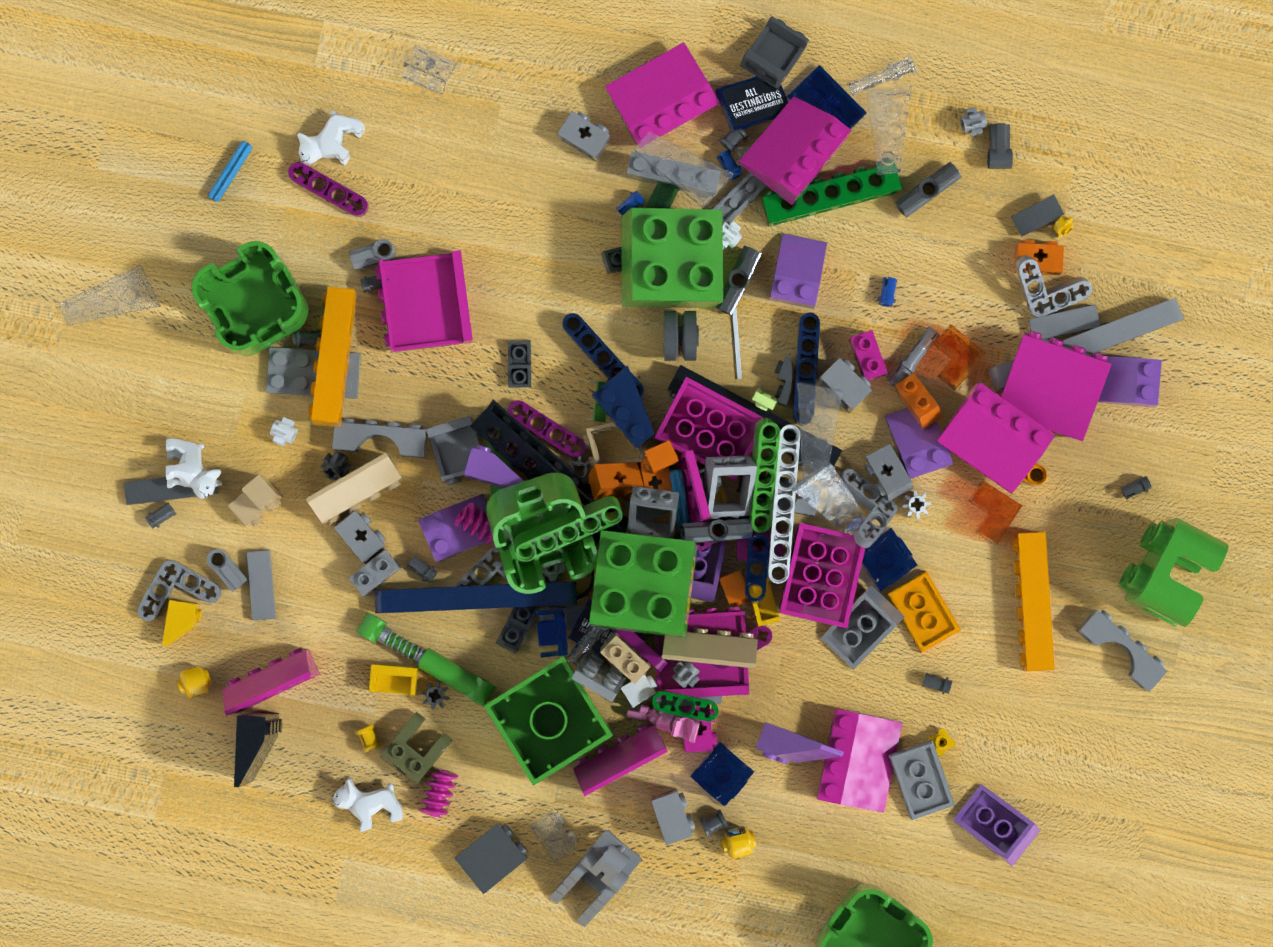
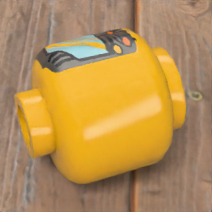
[721,826,756,859]

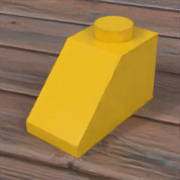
[162,600,203,646]

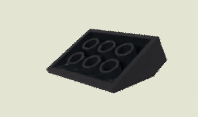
[234,713,283,787]

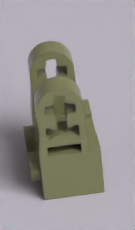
[380,712,453,786]

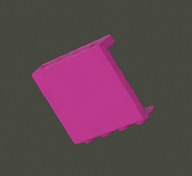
[375,250,473,353]
[1001,330,1112,441]
[654,607,750,699]

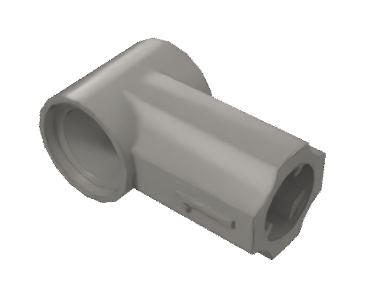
[349,239,397,270]
[207,549,248,592]

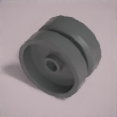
[664,311,699,361]

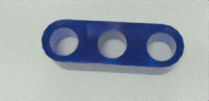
[745,535,769,604]

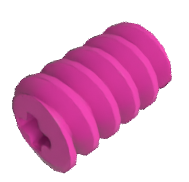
[454,503,496,548]
[418,767,459,818]

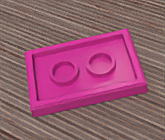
[676,450,711,523]

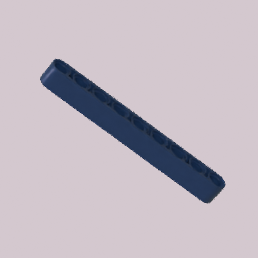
[374,581,577,613]

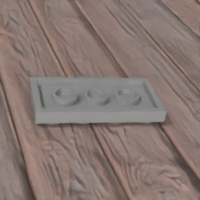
[266,347,361,399]
[571,652,626,702]

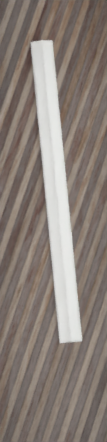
[732,308,742,379]

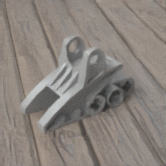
[549,829,642,927]

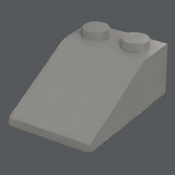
[821,585,905,670]

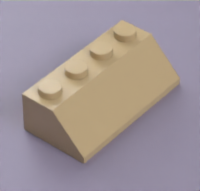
[306,453,404,526]
[662,628,758,668]

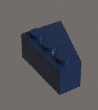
[592,365,654,450]

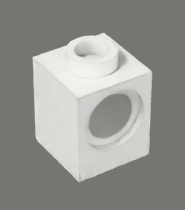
[621,674,657,707]

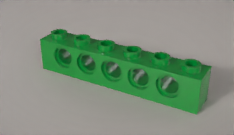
[762,161,902,227]

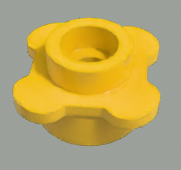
[1053,215,1074,239]
[928,728,955,756]

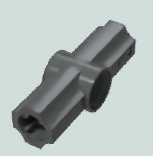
[895,162,961,218]
[715,245,762,316]
[680,519,753,543]

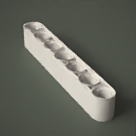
[767,425,800,584]

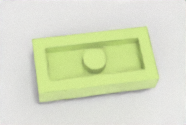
[752,388,778,411]

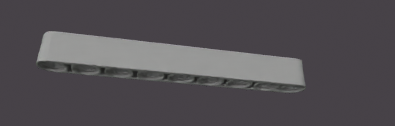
[987,298,1184,391]

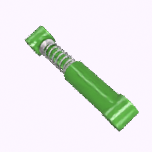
[356,612,496,706]

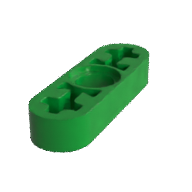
[652,690,719,722]

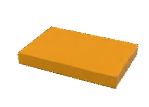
[887,571,961,653]

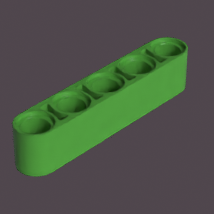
[747,418,780,533]
[513,496,622,562]

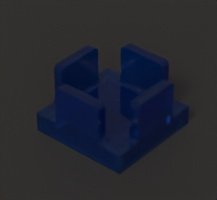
[861,528,917,591]
[536,607,569,658]
[690,741,755,806]

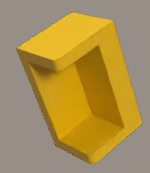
[746,576,781,627]
[369,664,419,696]

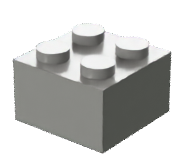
[817,358,872,413]
[651,789,695,845]

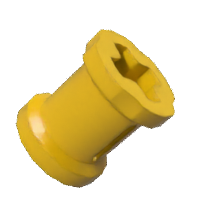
[354,724,382,753]

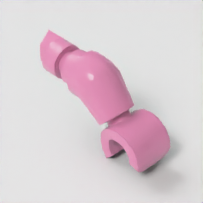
[627,704,700,743]

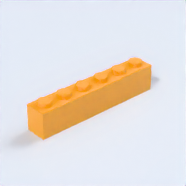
[308,287,357,427]
[1012,532,1055,672]

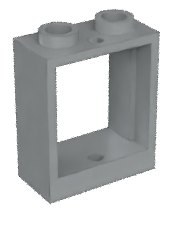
[702,456,757,519]
[627,486,679,539]

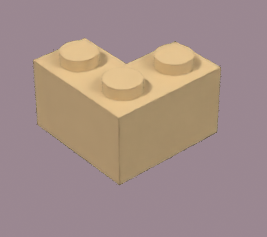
[228,474,283,527]

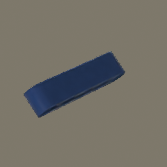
[792,312,820,425]
[562,313,644,400]

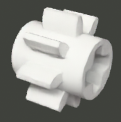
[722,221,742,249]
[270,417,298,447]
[902,491,931,519]

